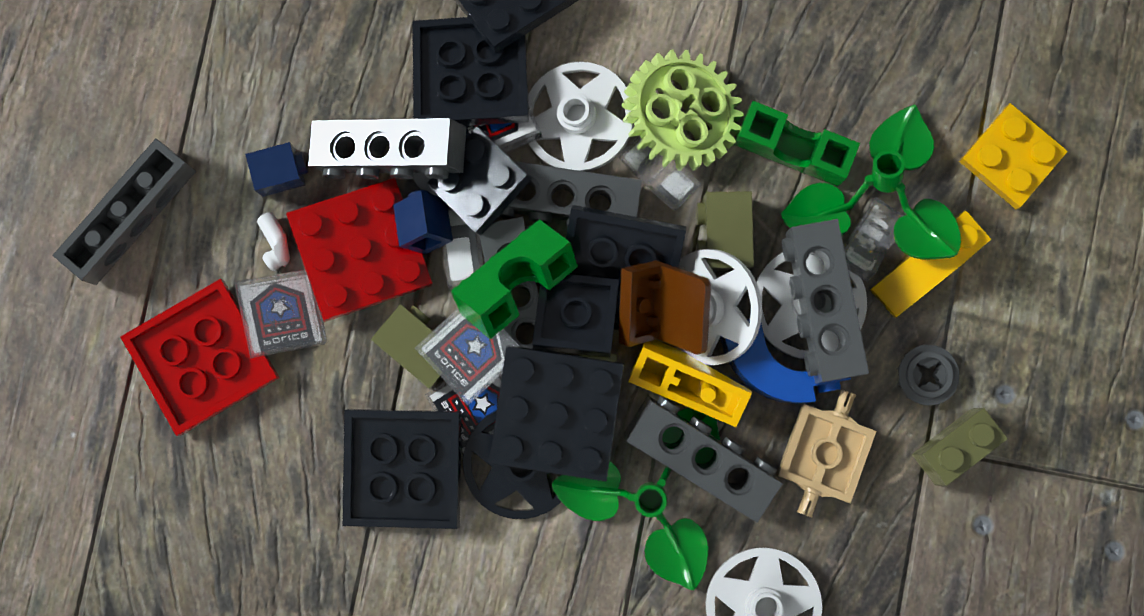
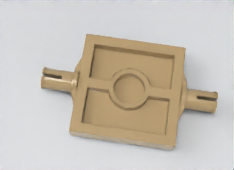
[776,390,876,518]

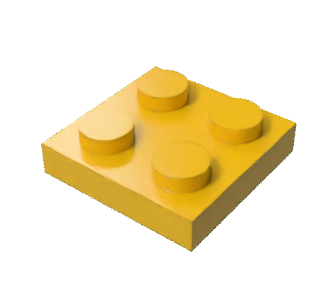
[959,103,1068,209]

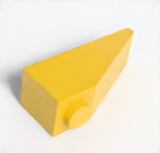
[870,210,991,318]
[628,340,752,427]

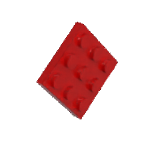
[286,178,433,322]
[120,279,280,436]

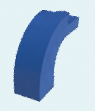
[720,319,851,404]

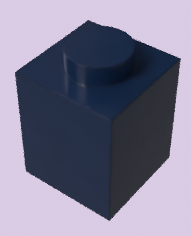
[245,142,309,197]
[393,190,453,254]

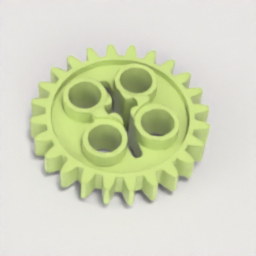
[622,50,744,171]

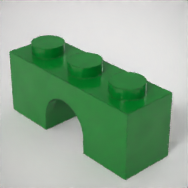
[734,101,860,187]
[451,219,578,339]

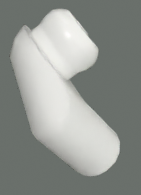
[257,212,290,271]

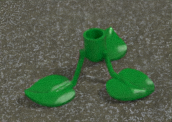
[781,105,961,260]
[552,408,720,590]

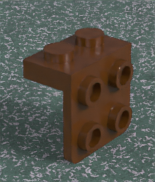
[619,260,711,355]

